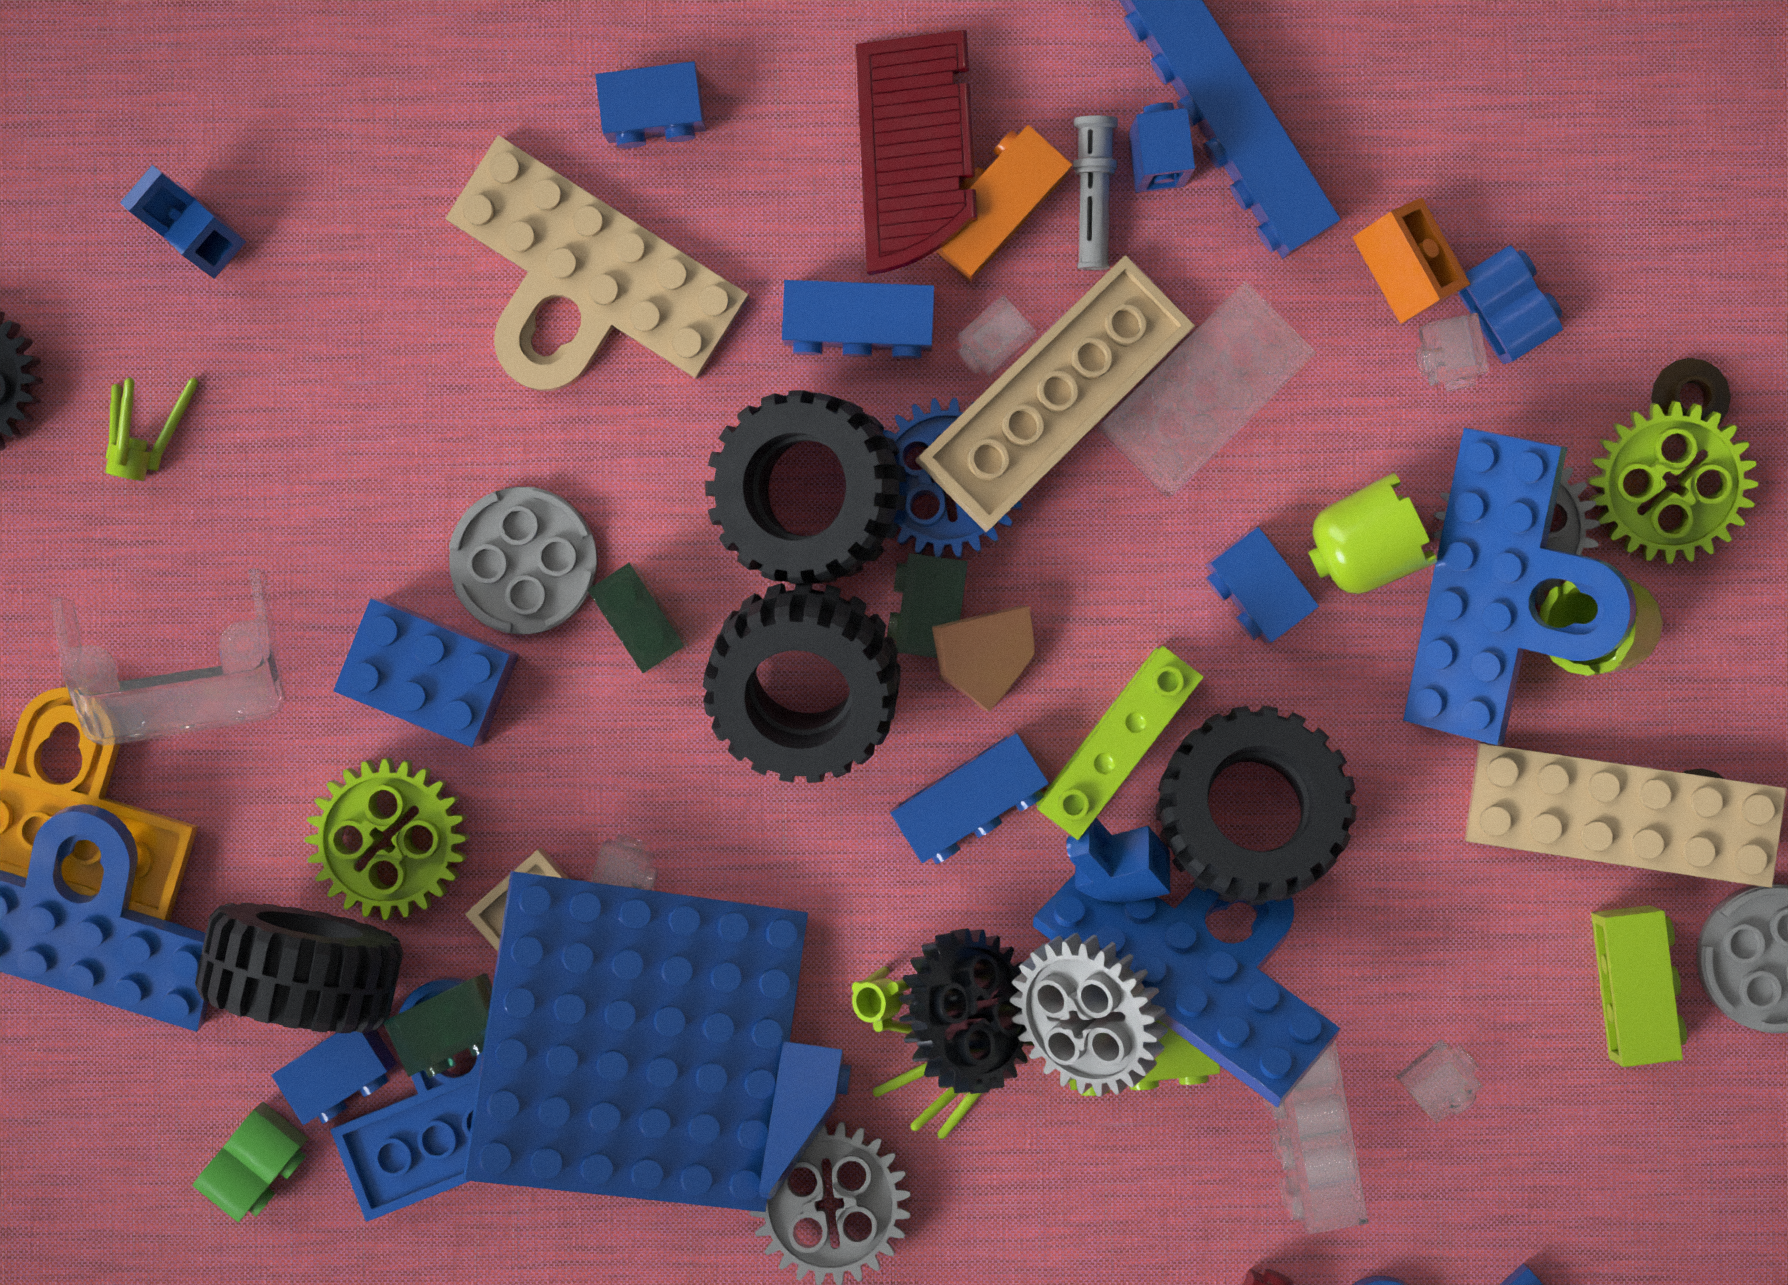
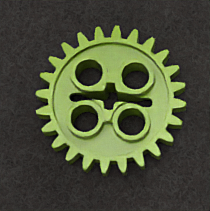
[1587,401,1758,564]
[305,758,469,920]

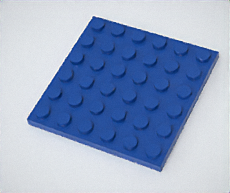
[463,871,808,1212]

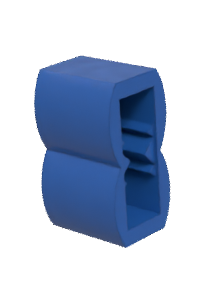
[1458,245,1563,364]

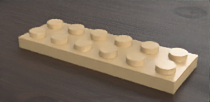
[915,255,1195,532]
[1464,743,1787,888]

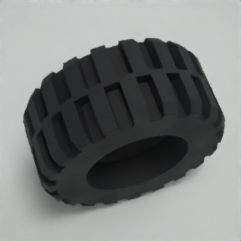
[705,390,907,584]
[703,581,901,783]
[1156,706,1357,905]
[195,903,403,1033]

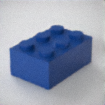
[333,598,519,748]

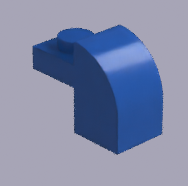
[120,164,246,279]
[1066,818,1171,902]

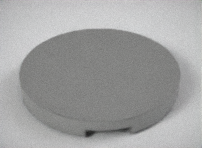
[449,487,598,634]
[1696,883,1788,1033]

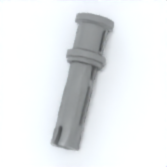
[1073,115,1118,270]

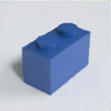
[595,61,706,149]
[1128,102,1195,193]
[1205,527,1319,643]
[271,1029,397,1125]

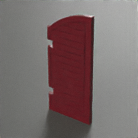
[856,30,978,275]

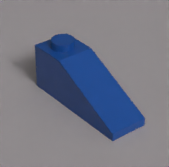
[759,1041,852,1200]

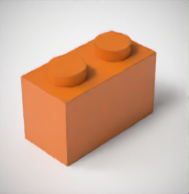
[1352,197,1471,324]

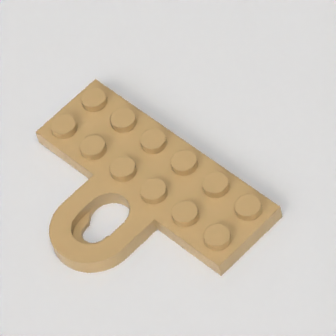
[445,135,749,391]

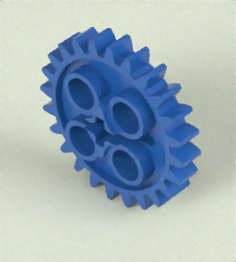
[882,397,1023,560]

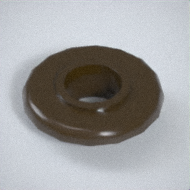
[1651,358,1731,435]

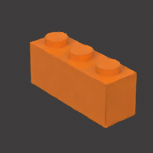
[935,125,1072,283]

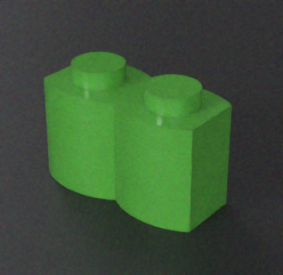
[192,1102,309,1223]

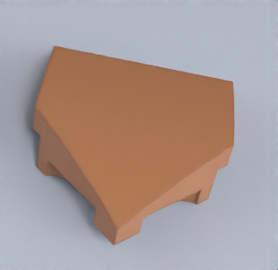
[932,605,1035,712]

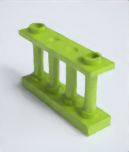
[1035,645,1203,840]

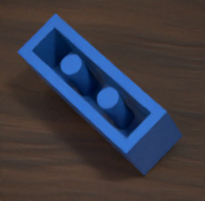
[782,280,934,359]
[890,731,1049,865]

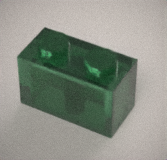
[887,553,968,658]
[587,562,690,674]
[384,973,493,1078]

